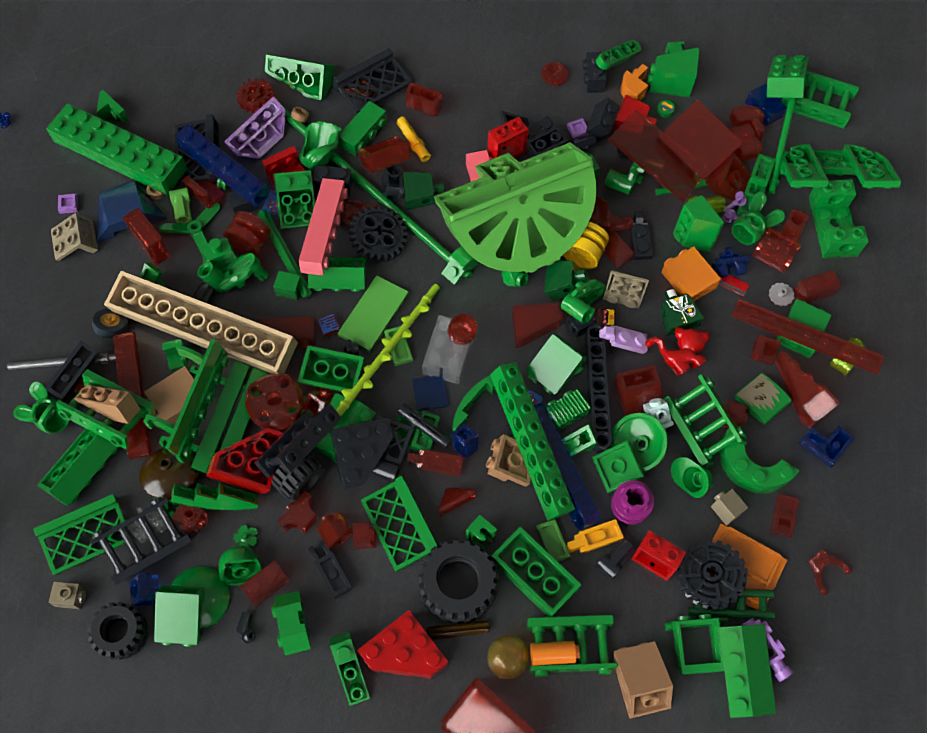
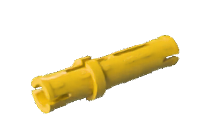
[396,117,431,162]

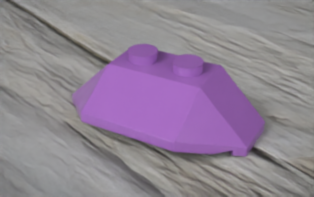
[224,96,286,159]

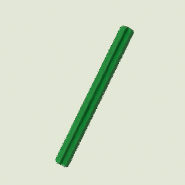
[258,209,312,298]

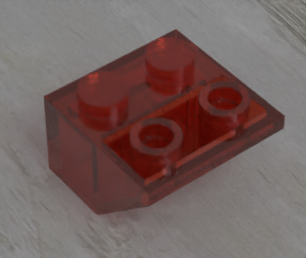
[614,365,662,416]

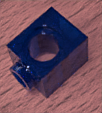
[129,572,159,606]

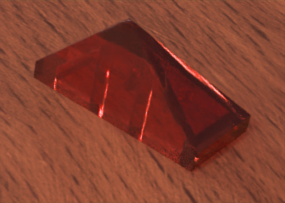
[438,488,476,518]

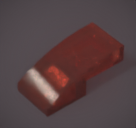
[771,494,799,538]

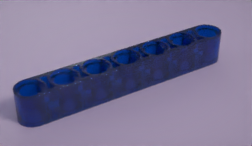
[534,403,600,530]

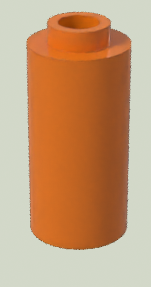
[530,641,580,666]

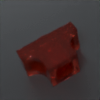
[277,491,318,534]

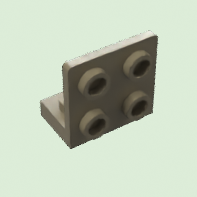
[51,213,98,261]

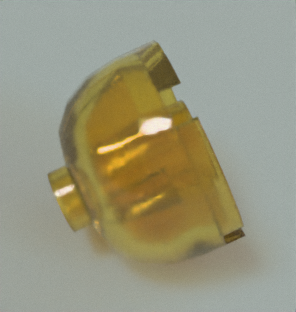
[487,635,530,679]

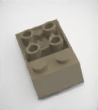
[603,270,649,308]

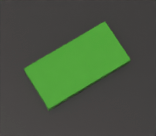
[338,276,409,353]

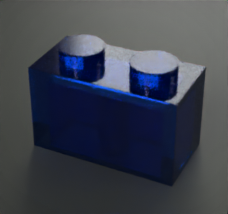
[745,84,787,126]

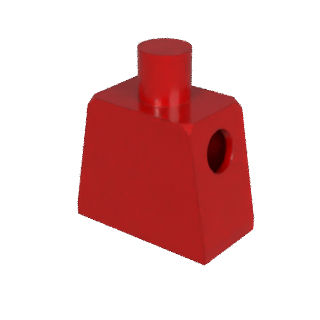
[613,95,657,135]

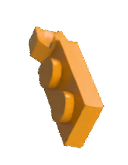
[566,519,624,553]

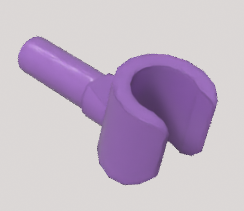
[723,191,747,213]
[722,209,739,223]

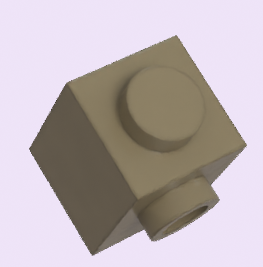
[711,489,748,526]
[49,582,86,609]

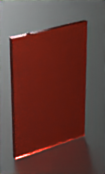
[608,110,708,202]

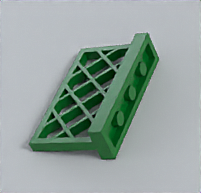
[361,475,439,572]
[33,494,132,575]

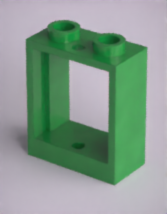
[672,614,725,674]

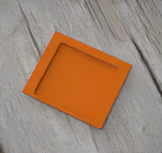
[710,524,787,610]

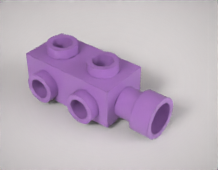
[743,618,794,682]

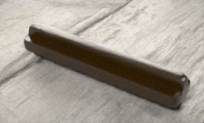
[427,621,489,639]

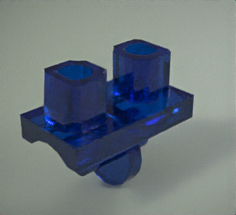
[712,247,750,278]

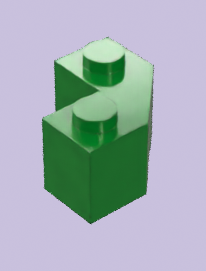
[271,590,311,656]

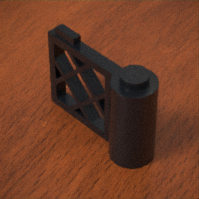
[370,415,415,483]

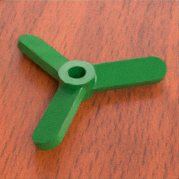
[159,202,220,255]

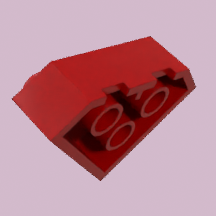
[206,428,283,495]
[357,610,448,679]

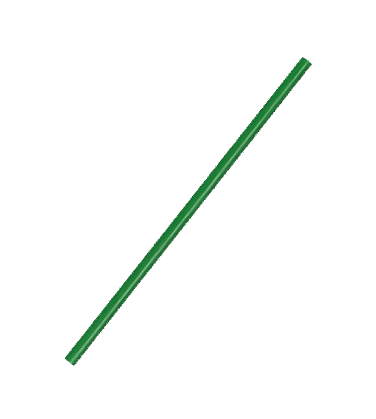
[282,105,473,279]

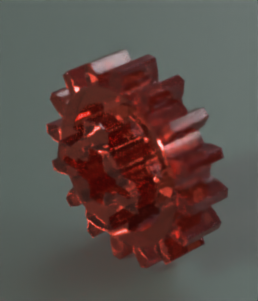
[236,78,274,113]

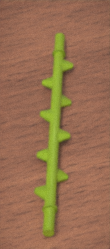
[336,284,440,416]

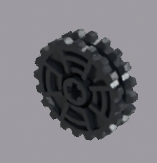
[677,539,748,611]

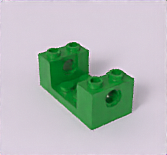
[808,179,868,258]

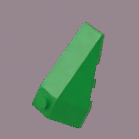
[265,54,335,100]

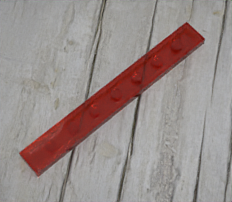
[731,298,884,375]

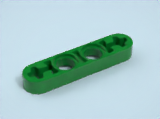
[596,39,641,70]

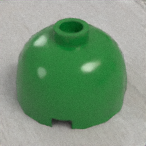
[218,546,262,586]

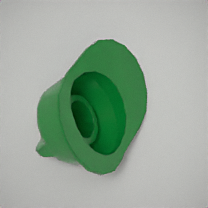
[671,457,715,498]

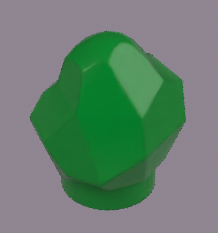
[502,271,528,287]

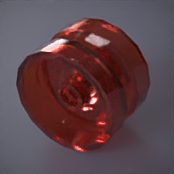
[223,211,272,256]

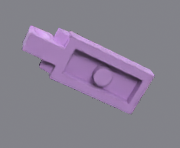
[599,326,647,354]

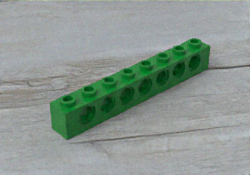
[490,362,575,521]

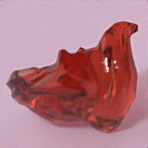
[589,196,620,229]

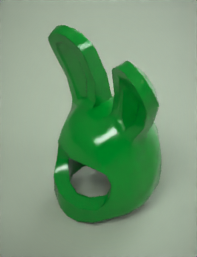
[732,192,785,245]
[13,382,70,434]

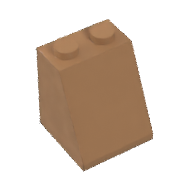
[614,641,673,719]

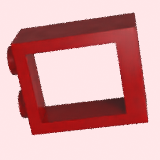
[487,117,529,159]
[631,530,686,581]

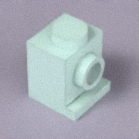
[643,398,674,428]

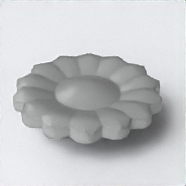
[769,283,794,306]

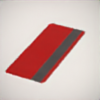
[716,270,749,296]

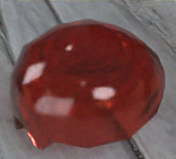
[447,313,478,345]

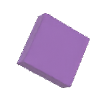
[567,118,588,139]
[58,193,78,214]

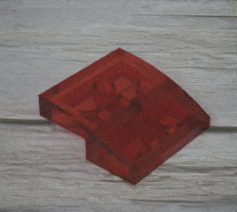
[752,228,801,273]

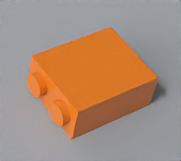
[661,247,721,302]

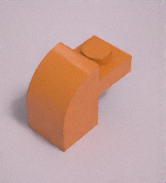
[621,64,648,101]

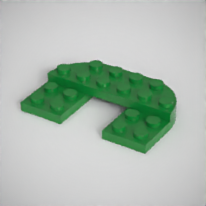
[780,144,901,189]

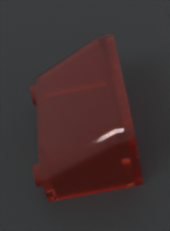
[440,678,537,733]

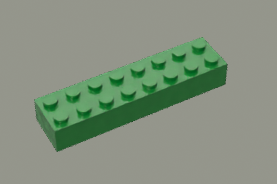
[46,103,188,196]

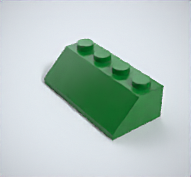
[37,428,119,506]
[719,624,776,718]

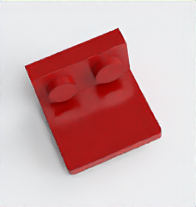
[262,146,305,188]

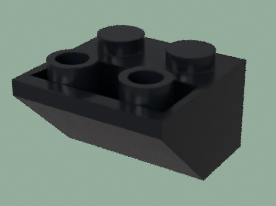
[526,116,567,157]

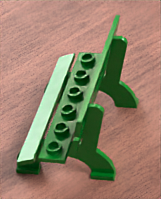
[143,339,268,474]

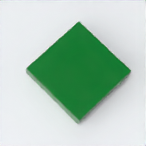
[592,440,645,494]

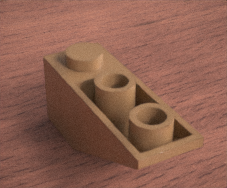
[74,385,140,424]

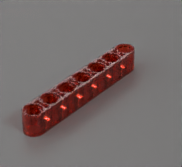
[113,331,151,460]

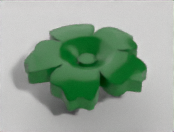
[233,525,258,547]

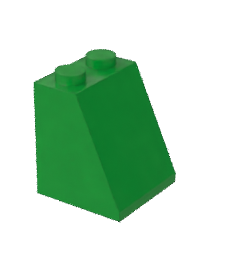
[647,48,699,97]

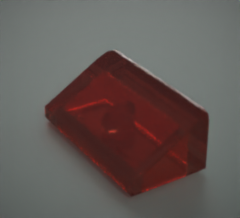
[604,228,634,268]

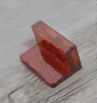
[183,176,225,209]

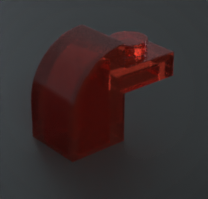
[729,105,765,143]

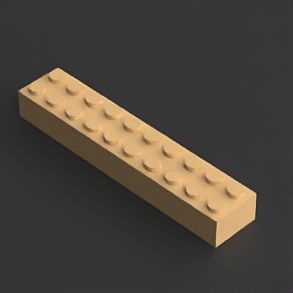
[104,271,298,377]

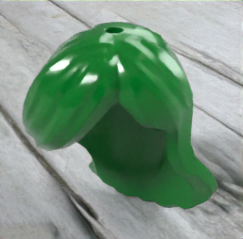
[300,121,341,170]

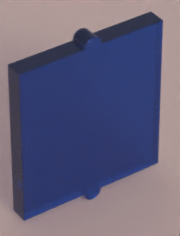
[412,375,448,411]

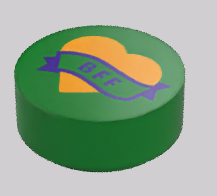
[657,100,675,118]

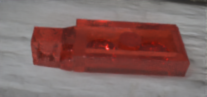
[407,449,464,476]

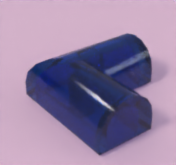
[799,426,855,467]

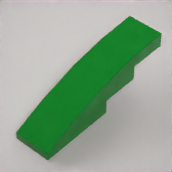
[736,153,776,216]
[171,483,259,510]

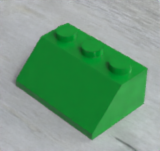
[673,195,724,252]
[308,257,367,292]
[298,345,366,392]
[314,393,376,463]

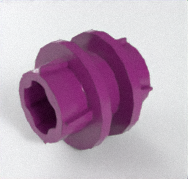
[611,480,654,525]

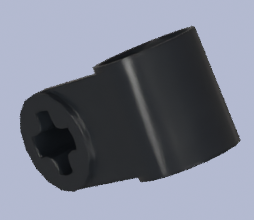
[381,163,404,199]

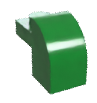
[441,246,479,285]

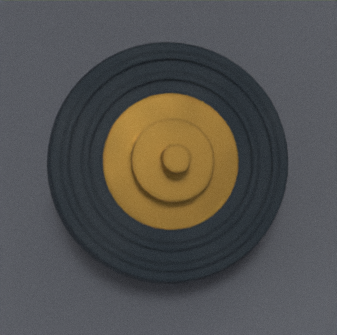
[92,308,128,338]

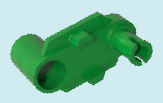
[604,149,665,195]
[198,253,269,292]
[561,278,606,324]

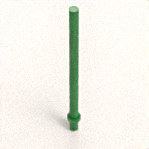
[768,98,796,194]

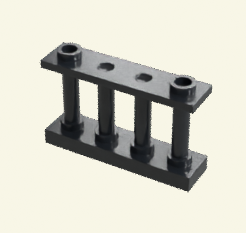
[254,403,342,478]
[90,496,192,585]

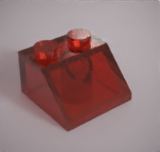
[705,152,751,201]

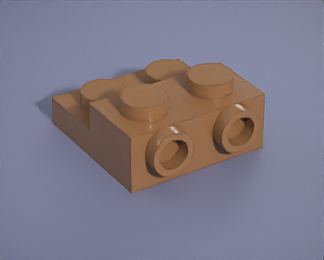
[486,434,531,487]

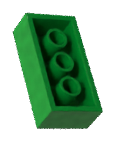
[491,527,581,617]

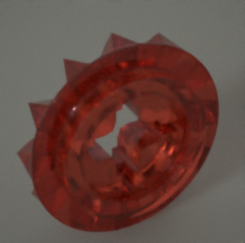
[541,62,568,86]

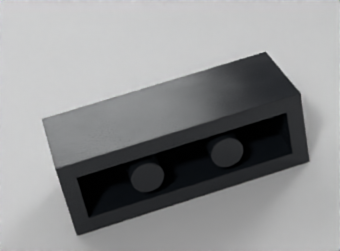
[45,341,100,400]

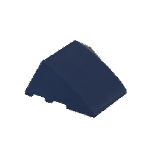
[96,180,168,243]

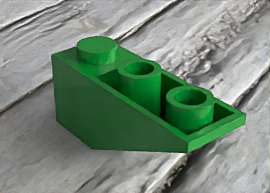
[329,631,370,706]

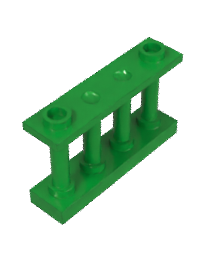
[778,71,859,129]
[56,369,156,450]
[663,374,748,468]
[527,615,617,677]

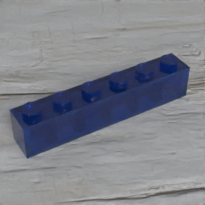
[175,124,269,208]

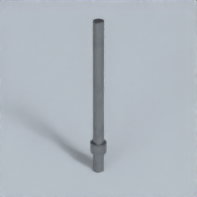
[7,352,126,370]

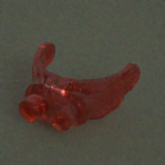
[808,550,851,595]

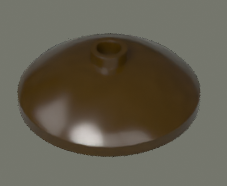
[139,448,200,499]

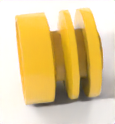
[563,222,609,269]

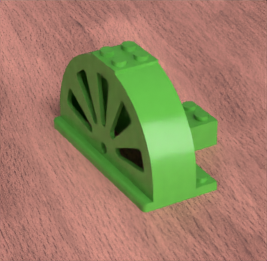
[434,142,596,273]

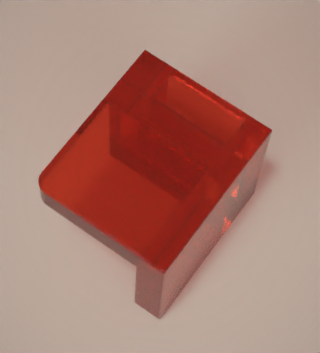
[750,335,781,365]

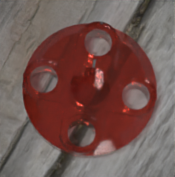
[245,374,304,431]

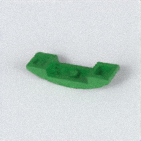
[452,376,496,436]

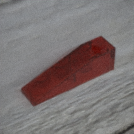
[775,351,840,429]

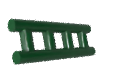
[688,589,775,619]

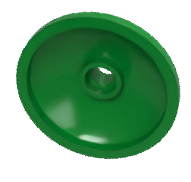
[610,413,668,472]
[171,566,231,630]

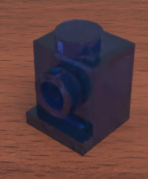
[450,424,479,458]

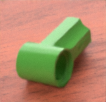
[169,188,192,224]

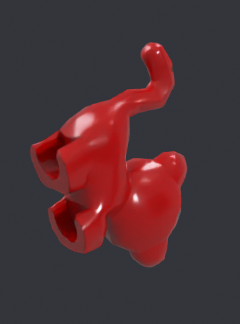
[645,327,710,376]

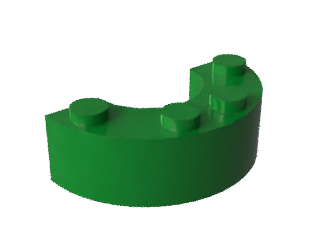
[719,428,800,494]

